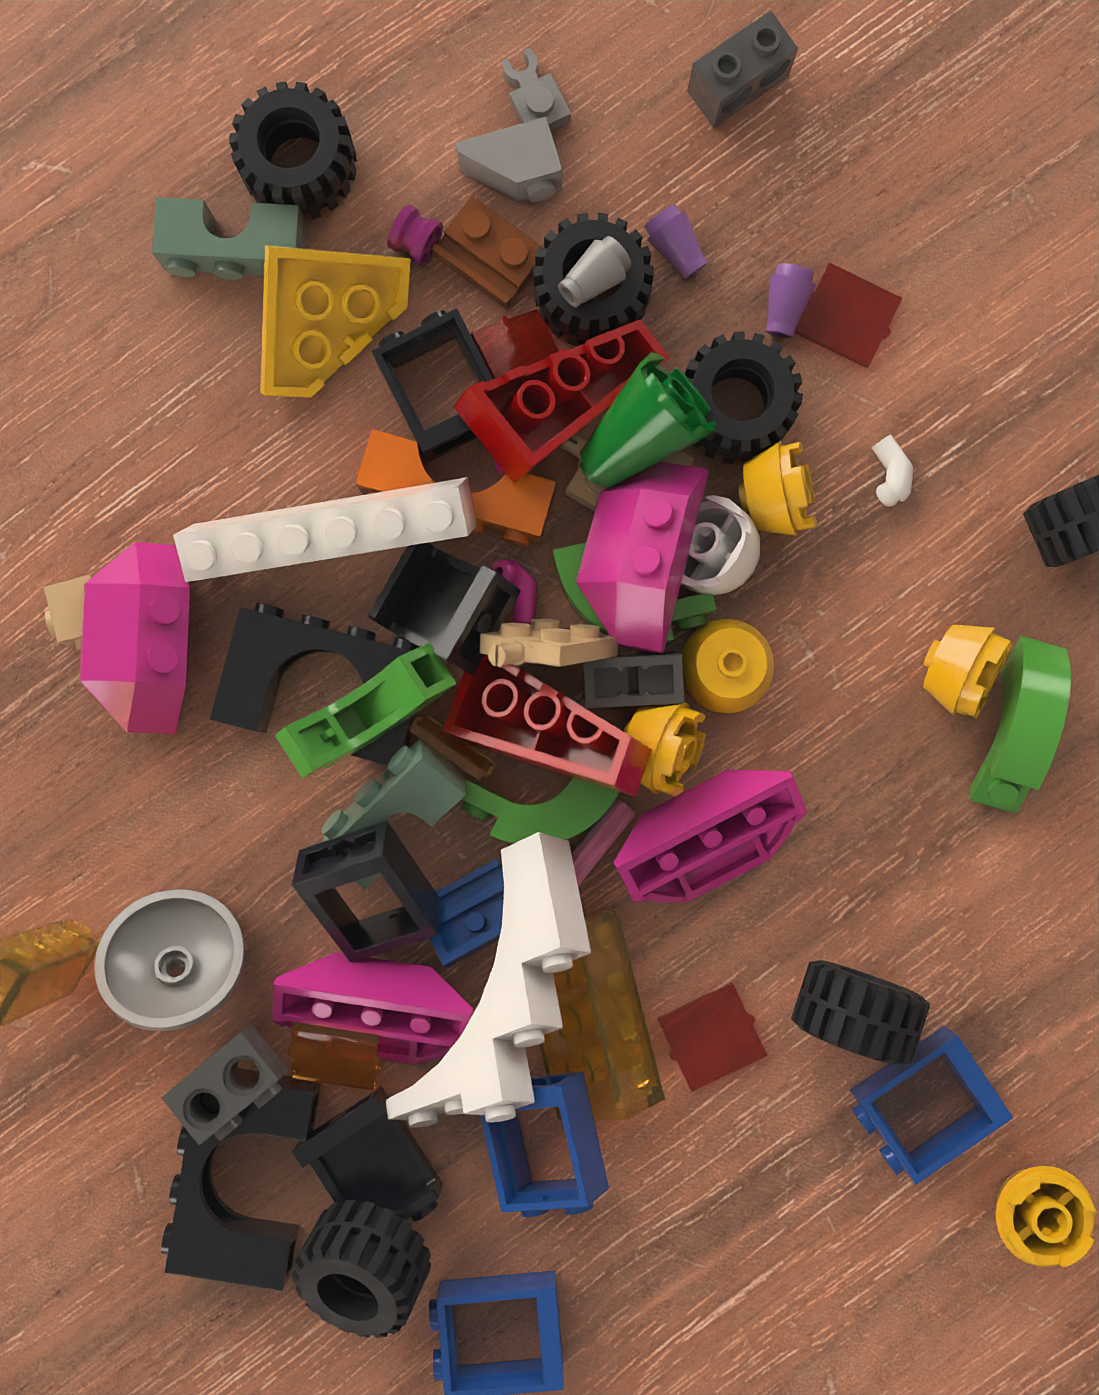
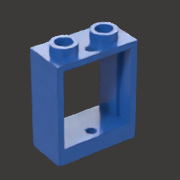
[850,1026,1013,1185]
[480,1071,609,1217]
[429,1270,564,1395]

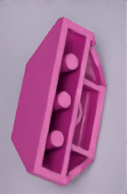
[576,462,709,654]
[80,542,190,734]
[614,770,807,902]
[272,952,473,1065]

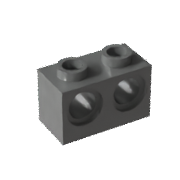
[687,11,798,128]
[584,651,684,708]
[161,1023,288,1146]

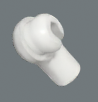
[872,434,914,507]

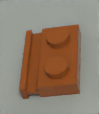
[431,196,544,309]

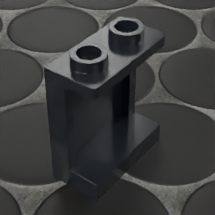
[368,542,521,675]
[292,1086,443,1222]

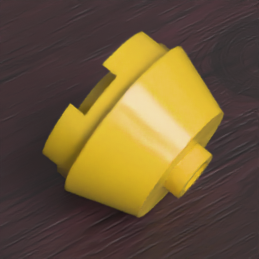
[738,441,817,536]
[681,619,774,714]
[923,625,1012,718]
[623,702,706,796]
[996,1166,1096,1267]

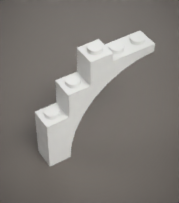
[386,832,591,1128]

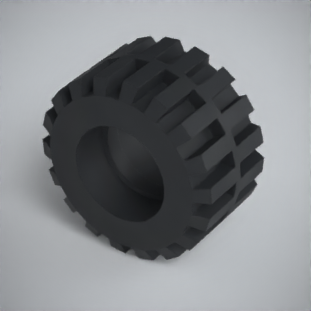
[229,81,357,219]
[534,212,654,346]
[685,331,803,464]
[1023,475,1099,567]
[791,960,930,1065]
[292,1200,431,1338]

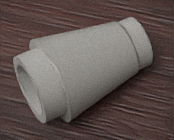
[558,236,632,308]

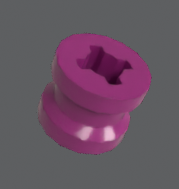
[387,204,443,266]

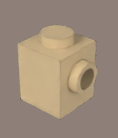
[43,574,93,652]

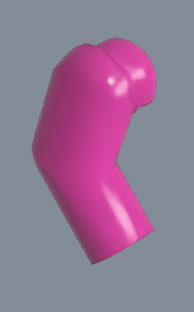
[491,559,538,625]

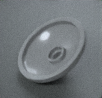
[94,889,245,1031]

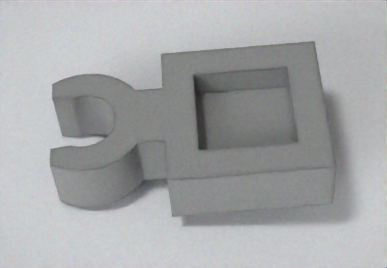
[502,48,571,131]

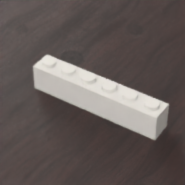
[173,477,477,582]

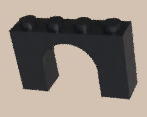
[210,603,419,765]
[161,1068,322,1291]

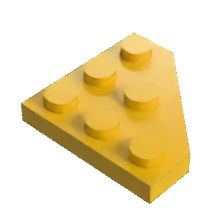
[260,245,411,398]

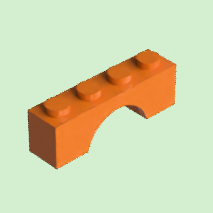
[355,429,556,548]

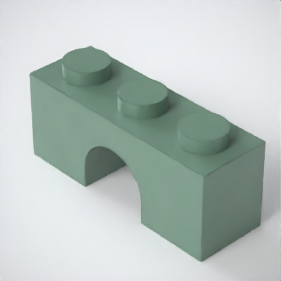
[152,197,307,280]
[321,737,466,889]

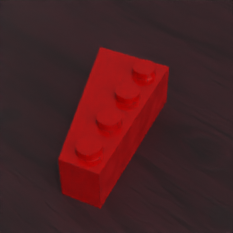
[453,319,670,484]
[442,654,652,797]

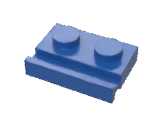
[429,858,504,968]

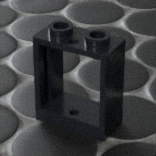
[372,308,493,463]
[292,820,441,962]

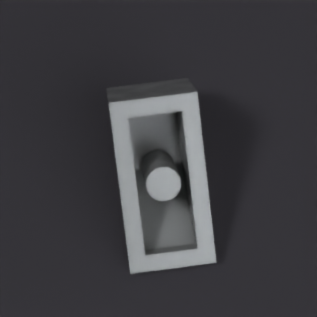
[455,117,562,202]

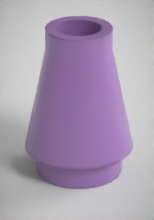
[644,204,708,280]
[765,263,816,339]

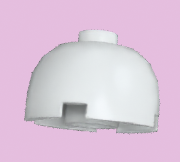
[681,495,760,595]

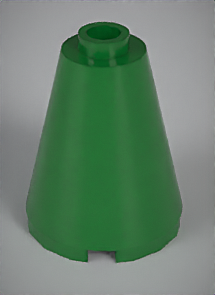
[580,352,716,487]

